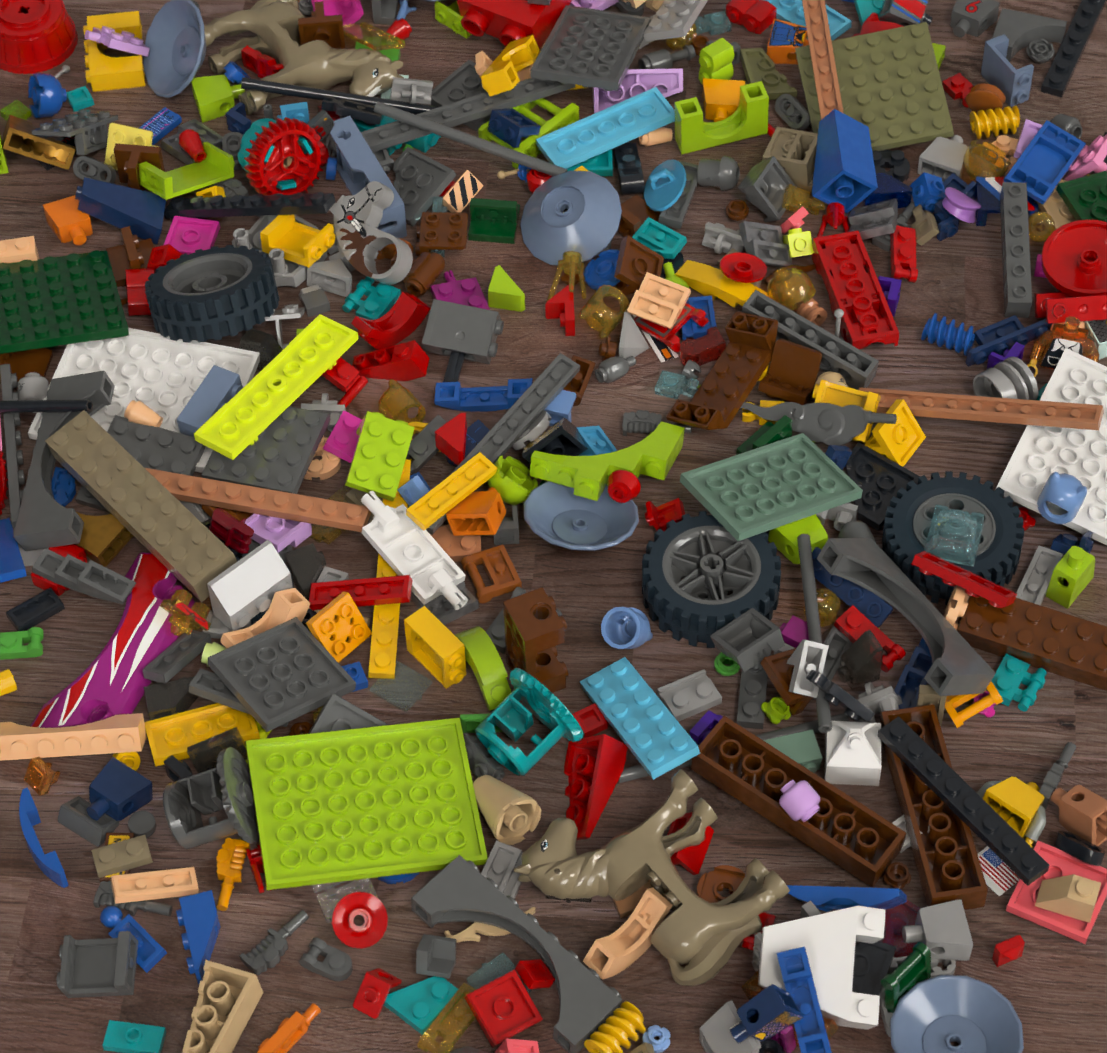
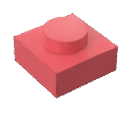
[780,206,809,234]

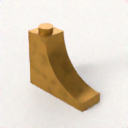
[3,115,76,170]
[75,512,134,567]

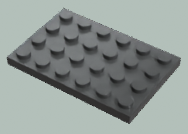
[530,5,651,91]

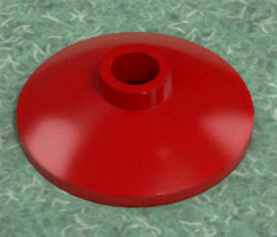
[720,252,767,283]
[332,892,388,949]

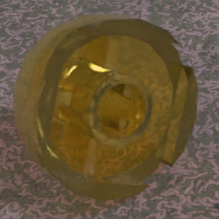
[963,140,1011,184]
[767,267,816,310]

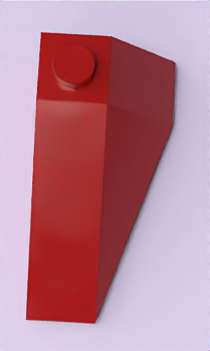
[564,734,628,840]

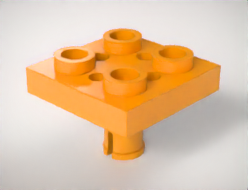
[306,592,372,663]

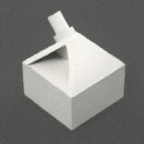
[825,721,881,786]

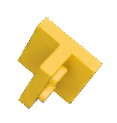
[865,399,926,467]

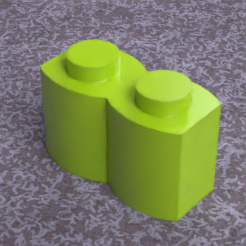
[698,38,734,85]

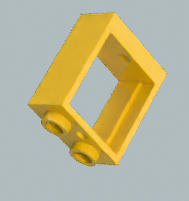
[404,606,467,689]

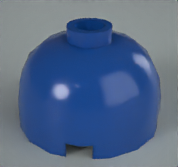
[28,73,67,118]

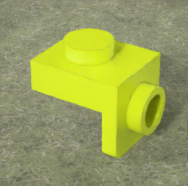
[783,228,814,258]

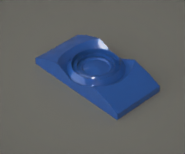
[1003,120,1086,205]
[787,885,907,912]

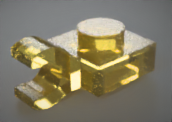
[782,184,825,216]

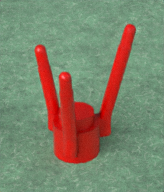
[817,202,849,237]

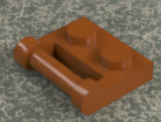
[461,544,522,603]

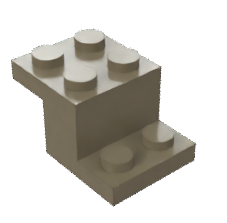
[763,127,818,192]

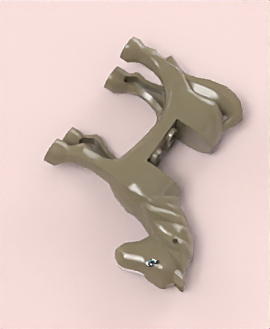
[204,0,404,115]
[513,769,790,986]

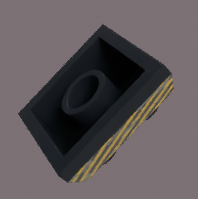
[522,418,588,463]

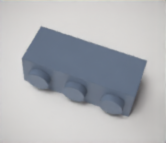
[176,365,243,437]

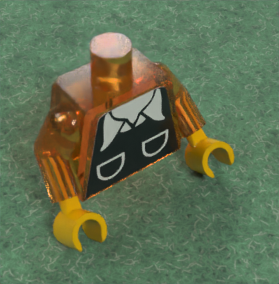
[1026,316,1099,377]

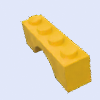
[480,35,540,96]

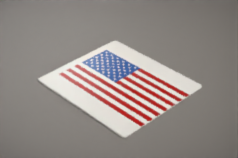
[978,846,1020,896]

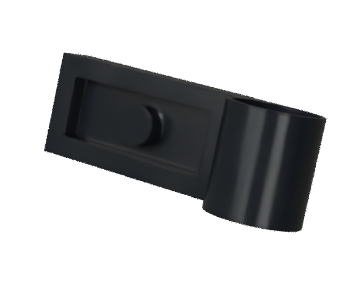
[614,142,644,195]

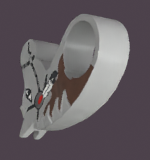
[329,181,413,285]

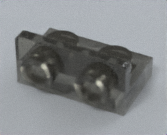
[187,727,247,774]

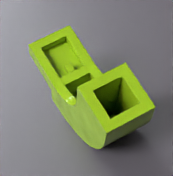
[455,626,511,711]

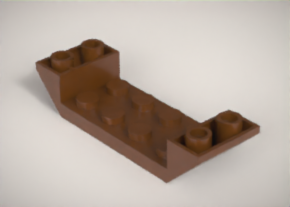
[666,311,778,430]

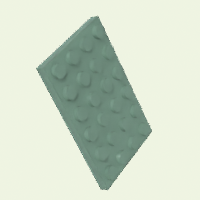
[680,433,863,541]

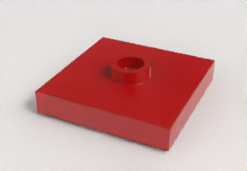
[464,969,543,1048]

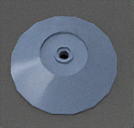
[143,0,206,98]
[520,170,622,266]
[524,481,639,551]
[890,975,1024,1053]

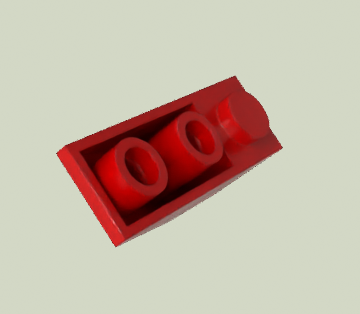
[352,340,430,381]

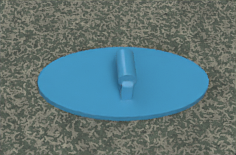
[644,159,686,211]

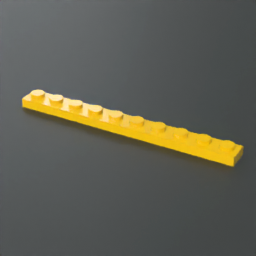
[368,459,411,680]

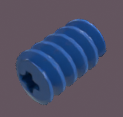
[921,313,975,356]

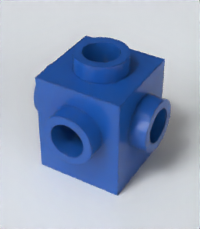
[910,172,946,213]

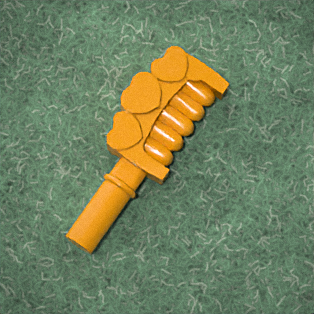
[216,838,251,911]

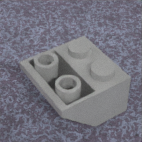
[699,1000,761,1053]

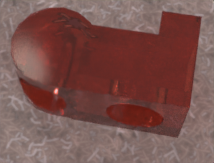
[680,326,726,366]

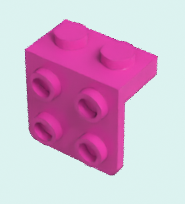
[311,0,364,30]

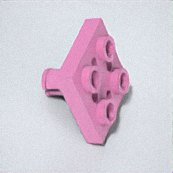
[1064,135,1107,181]

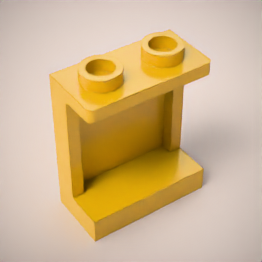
[260,215,336,268]
[812,379,881,443]

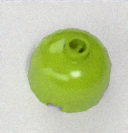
[488,455,538,505]

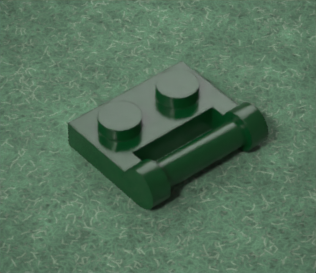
[880,942,931,1013]

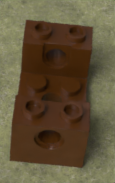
[503,587,568,693]

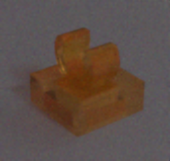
[24,757,60,796]

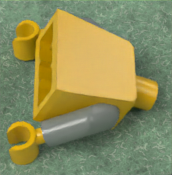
[977,777,1046,848]

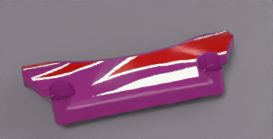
[30,552,197,728]

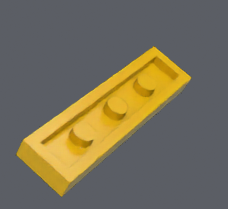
[406,452,497,531]

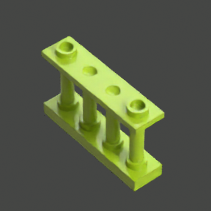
[478,98,579,169]

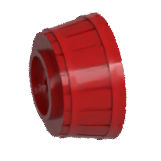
[0,0,78,74]

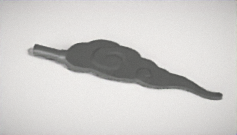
[740,402,897,446]

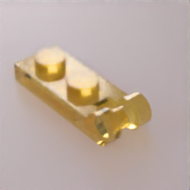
[417,983,476,1053]

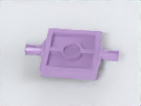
[85,26,150,57]

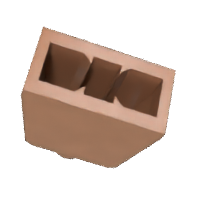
[1051,785,1107,846]

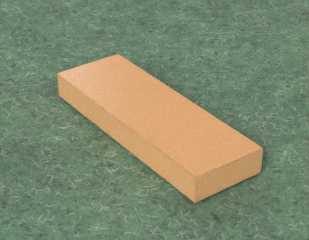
[111,867,199,904]

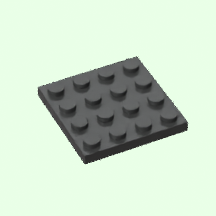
[202,406,331,494]
[75,415,206,513]
[208,617,356,732]

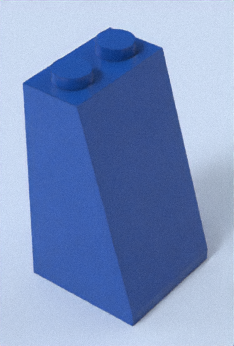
[812,109,878,213]

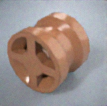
[797,298,827,326]

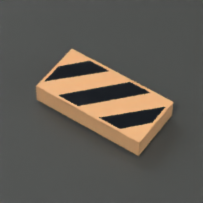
[440,170,484,213]

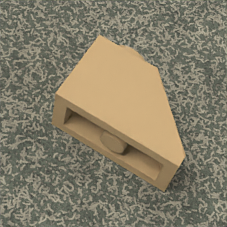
[1035,874,1101,923]

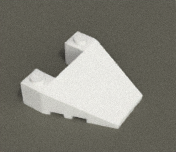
[758,906,885,1030]

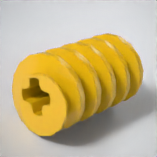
[970,105,1020,139]
[584,1001,646,1053]

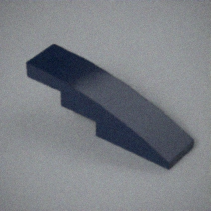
[894,637,932,709]

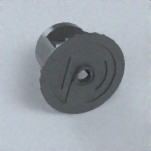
[163,747,259,849]

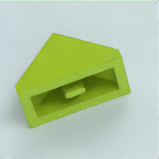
[488,265,525,312]

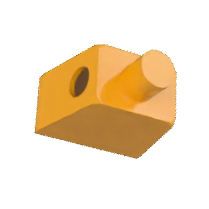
[702,78,745,122]

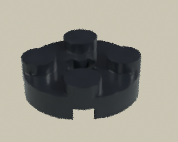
[872,150,910,189]

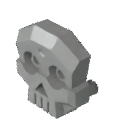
[232,215,328,288]

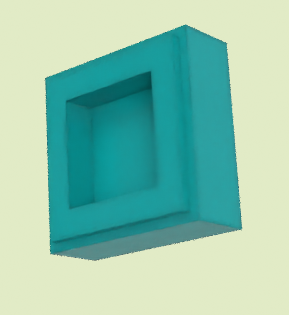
[66,86,95,112]

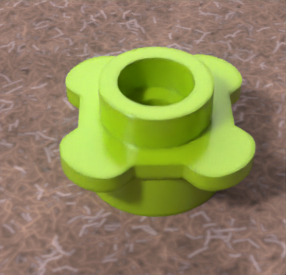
[761,697,791,724]

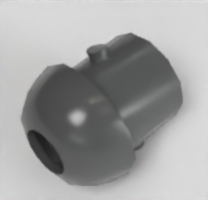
[698,155,740,191]

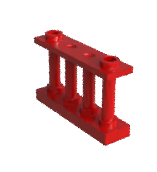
[1034,291,1107,324]

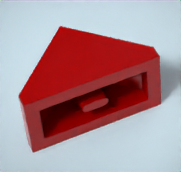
[435,413,467,465]

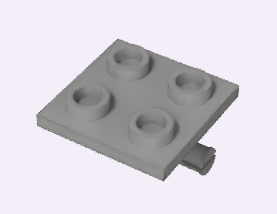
[263,304,305,356]

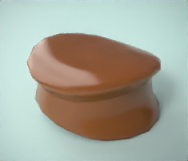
[965,83,1006,114]

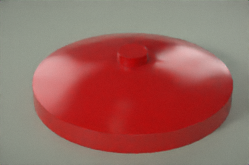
[1042,220,1107,297]

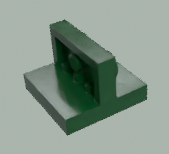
[468,198,520,244]
[736,415,793,455]

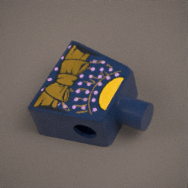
[730,984,804,1043]

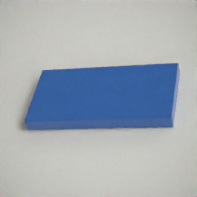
[0,518,27,583]

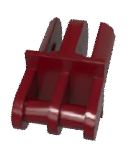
[209,508,254,554]

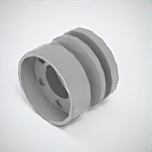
[973,357,1038,400]

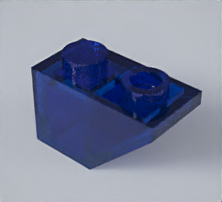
[863,173,912,208]

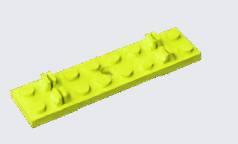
[194,314,359,460]

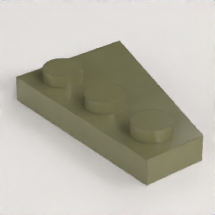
[740,48,798,100]

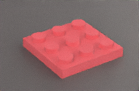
[1006,841,1107,944]

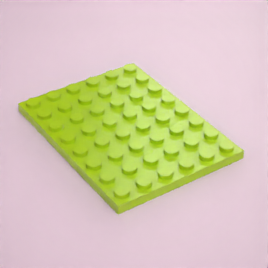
[245,718,488,890]

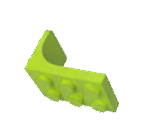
[345,411,415,501]

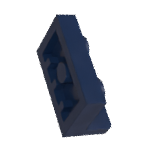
[488,108,541,148]

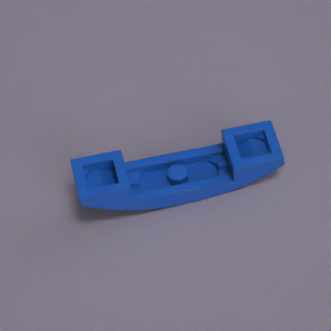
[434,378,533,412]
[19,787,69,888]
[777,946,832,1053]

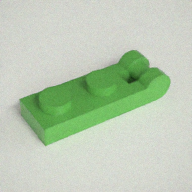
[0,627,44,660]

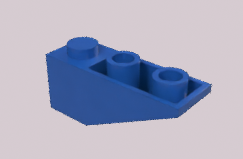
[176,890,220,984]

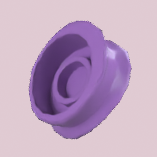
[942,187,982,223]

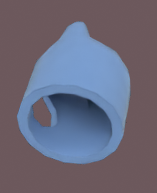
[1037,472,1087,524]
[601,607,653,649]

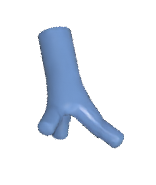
[395,0,416,20]

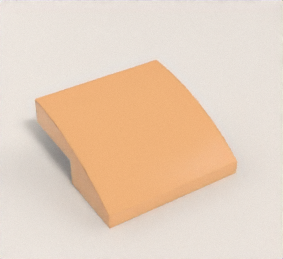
[627,272,691,329]

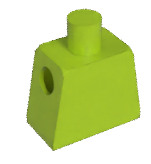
[191,75,245,123]
[768,514,828,565]
[1045,546,1095,609]

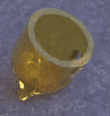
[579,285,630,339]
[378,379,426,423]

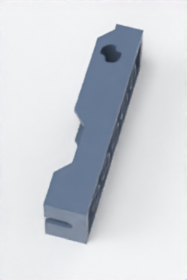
[330,116,407,238]

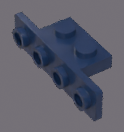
[965,315,1052,367]
[812,547,893,628]

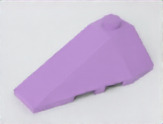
[592,69,683,113]

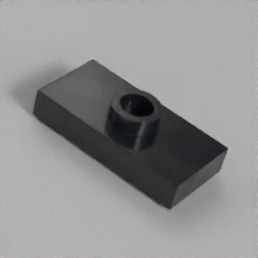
[6,587,65,631]

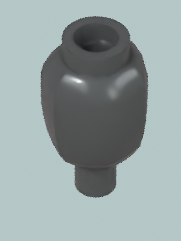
[595,356,636,383]

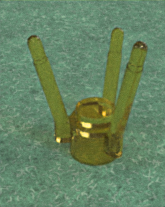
[547,251,587,301]

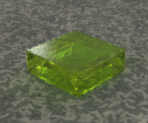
[0,99,32,121]

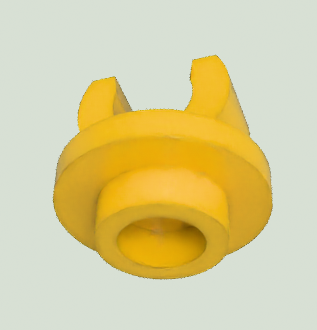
[112,752,141,771]

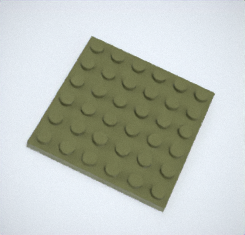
[795,22,954,151]

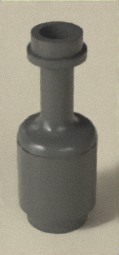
[638,45,696,69]

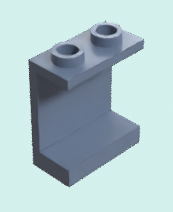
[981,34,1034,107]

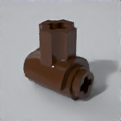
[389,252,445,297]

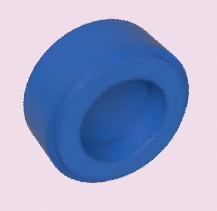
[326,157,338,181]

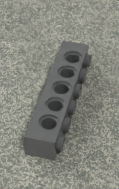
[1000,182,1032,318]
[742,290,879,390]

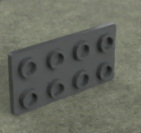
[32,110,118,155]

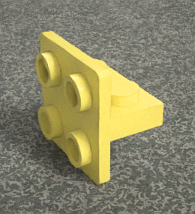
[105,123,159,170]

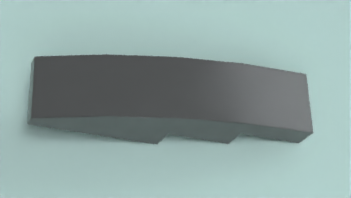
[32,548,136,604]

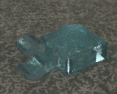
[691,11,732,35]
[655,370,699,399]

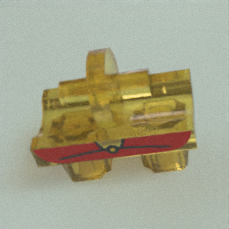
[160,589,211,636]

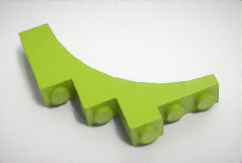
[530,421,685,501]

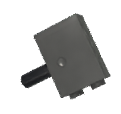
[421,299,504,382]

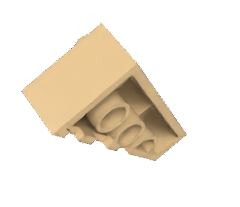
[182,960,263,1053]

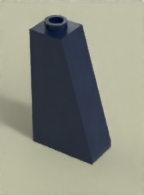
[75,177,166,244]

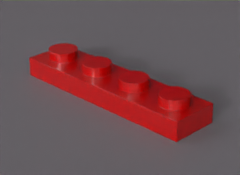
[912,551,1017,608]
[309,575,413,610]

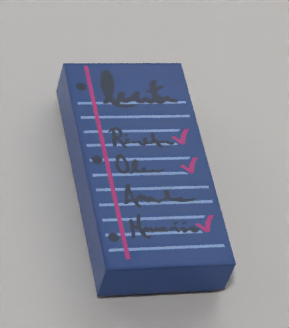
[139,107,182,145]

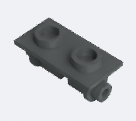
[464,733,505,780]

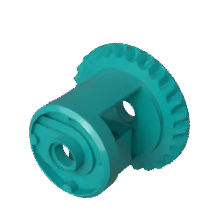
[476,668,584,776]

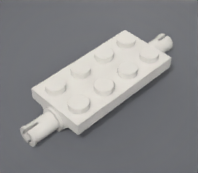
[361,491,468,610]

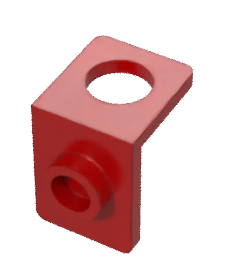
[353,968,402,1019]

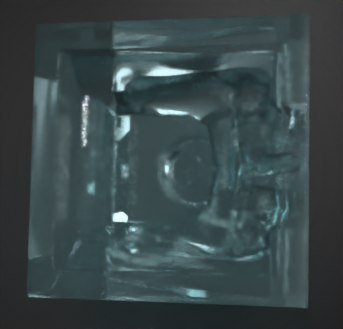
[924,504,984,567]

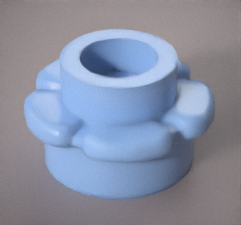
[642,1025,671,1053]

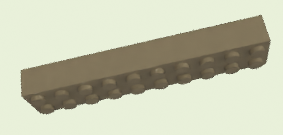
[45,410,237,602]

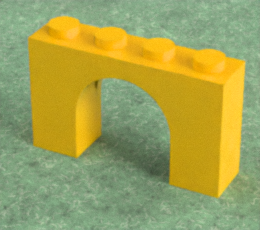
[83,11,146,92]

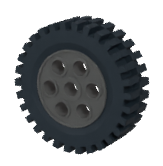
[882,471,1024,605]

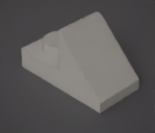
[787,639,829,698]

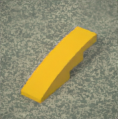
[675,260,770,308]

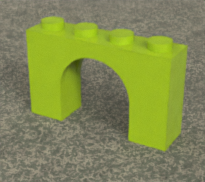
[675,81,769,155]

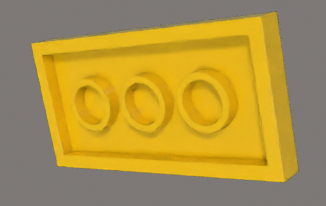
[144,703,260,767]

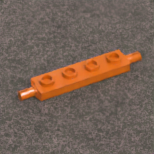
[257,1003,321,1053]

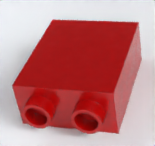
[457,0,572,50]

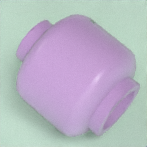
[779,780,820,822]

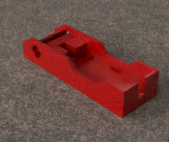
[811,230,899,349]

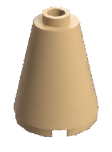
[473,775,541,845]

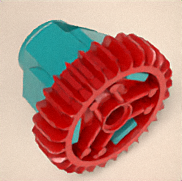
[237,117,326,195]

